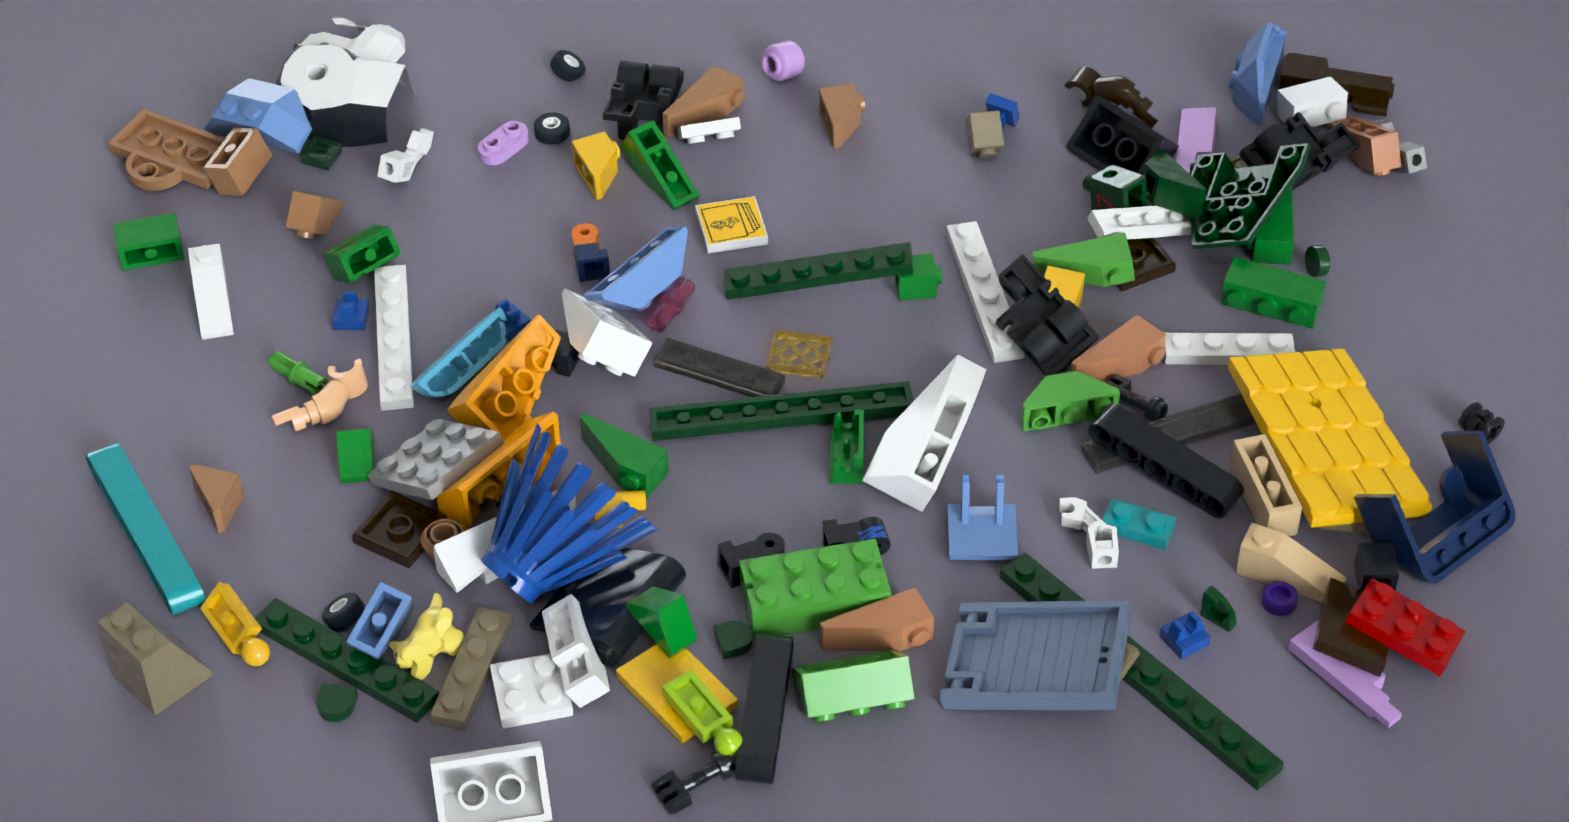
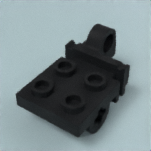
[603,60,684,140]
[1239,112,1360,190]
[996,254,1099,376]

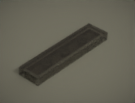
[654,338,785,397]

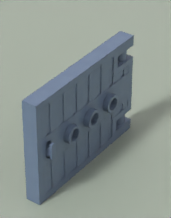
[940,601,1132,710]

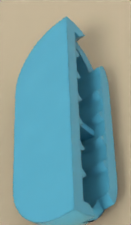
[410,307,507,398]

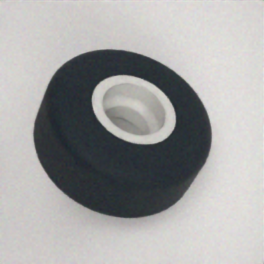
[550,50,585,82]
[534,112,570,144]
[322,593,365,631]

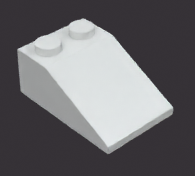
[562,288,652,377]

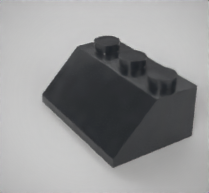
[1065,95,1179,175]

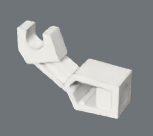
[377,128,434,183]
[1059,497,1119,569]

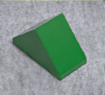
[336,428,374,483]
[625,586,697,659]

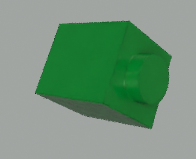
[894,253,942,301]

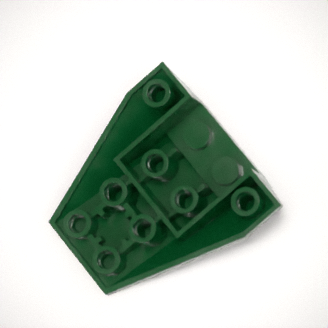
[1191,143,1310,249]

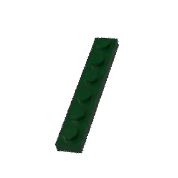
[724,242,913,300]
[255,598,439,723]

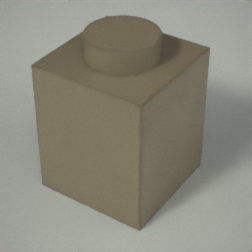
[966,110,1004,159]

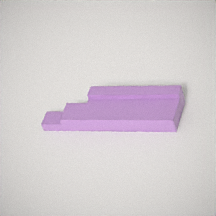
[1176,107,1217,175]
[1288,620,1402,728]

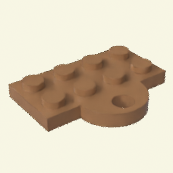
[108,109,225,191]

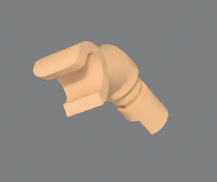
[271,358,368,432]

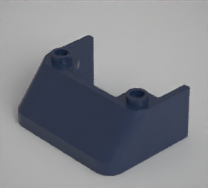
[1354,431,1516,583]

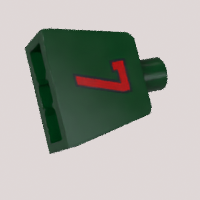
[1083,165,1147,210]

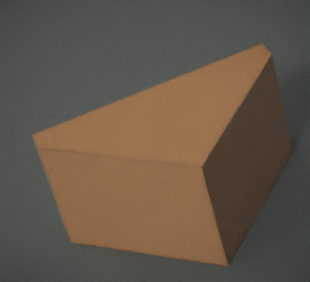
[189,464,244,533]

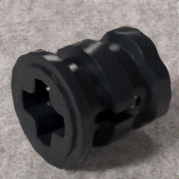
[1458,402,1505,444]

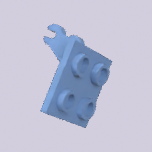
[947,474,1018,560]

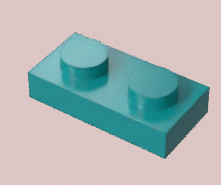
[1102,498,1177,550]

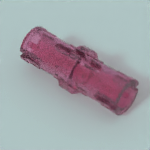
[647,277,695,332]

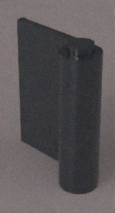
[529,547,686,666]

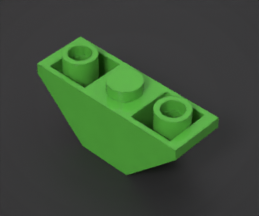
[1021,371,1120,431]

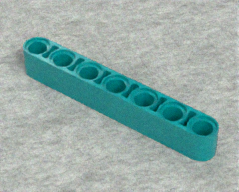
[85,442,205,616]

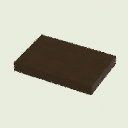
[1312,578,1389,676]

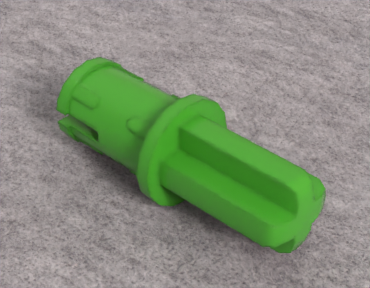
[268,351,328,395]

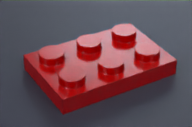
[1345,578,1466,677]

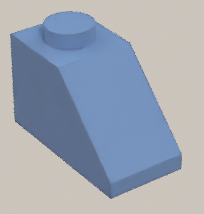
[346,581,413,660]

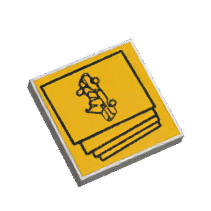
[695,196,768,254]

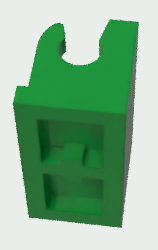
[829,410,864,484]

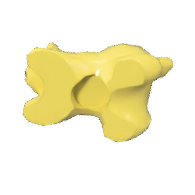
[389,593,464,680]

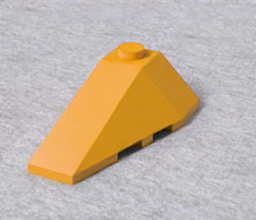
[447,314,561,441]

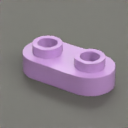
[478,121,529,165]

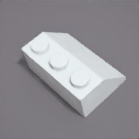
[430,741,552,822]

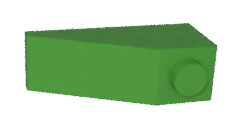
[1032,232,1135,287]

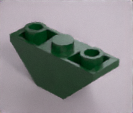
[1143,150,1207,218]

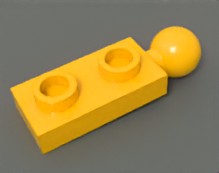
[200,582,270,667]

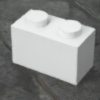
[1276,77,1348,127]

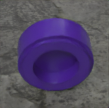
[1261,581,1298,616]

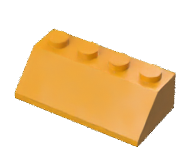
[437,412,561,530]

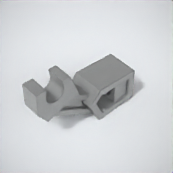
[1372,119,1427,174]

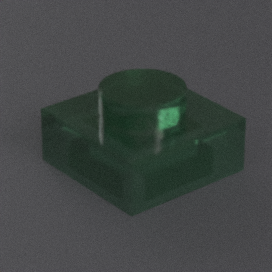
[300,136,342,170]

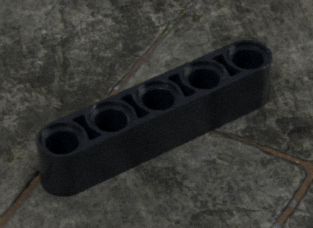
[1088,403,1244,518]
[736,634,794,784]

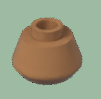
[421,519,467,561]

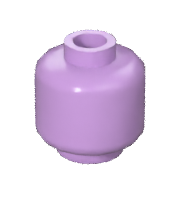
[761,40,805,81]

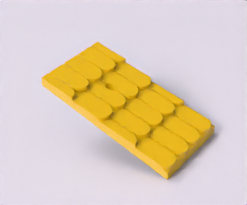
[1227,348,1432,528]

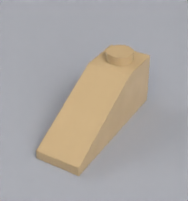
[1236,523,1347,602]

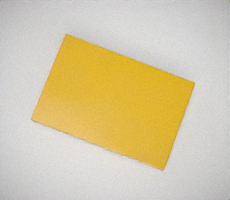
[616,644,739,744]

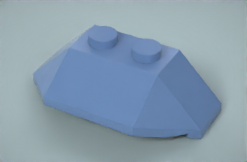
[1229,23,1287,126]
[205,78,312,153]
[583,226,688,311]

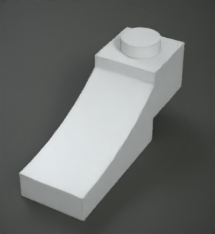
[542,594,610,708]

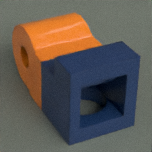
[571,223,610,282]

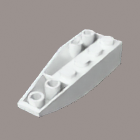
[862,355,987,512]

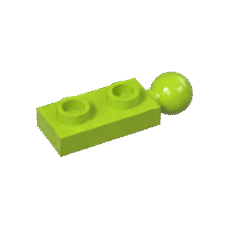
[662,669,742,757]

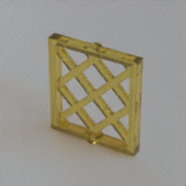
[766,329,833,378]

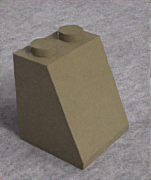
[97,602,213,716]

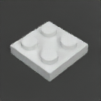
[490,654,573,729]

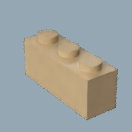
[1229,434,1302,536]

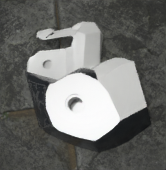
[275,17,414,147]

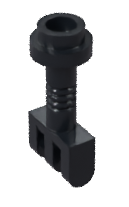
[1105,374,1168,422]
[651,751,736,814]

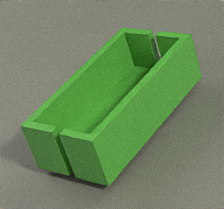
[739,539,891,640]

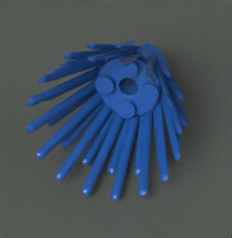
[480,424,659,604]

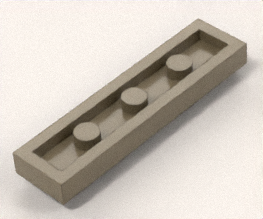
[430,606,513,731]

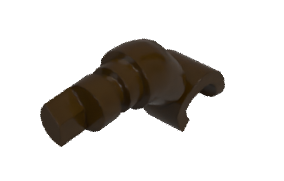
[1064,67,1158,128]

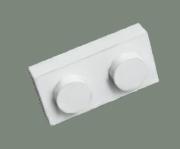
[677,117,741,144]

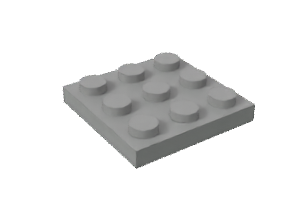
[367,419,504,500]

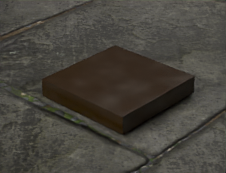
[1117,238,1176,291]
[352,491,447,568]

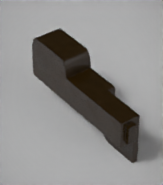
[1279,53,1395,117]

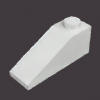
[188,243,234,340]

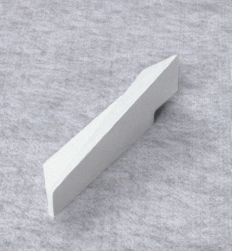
[433,490,577,593]

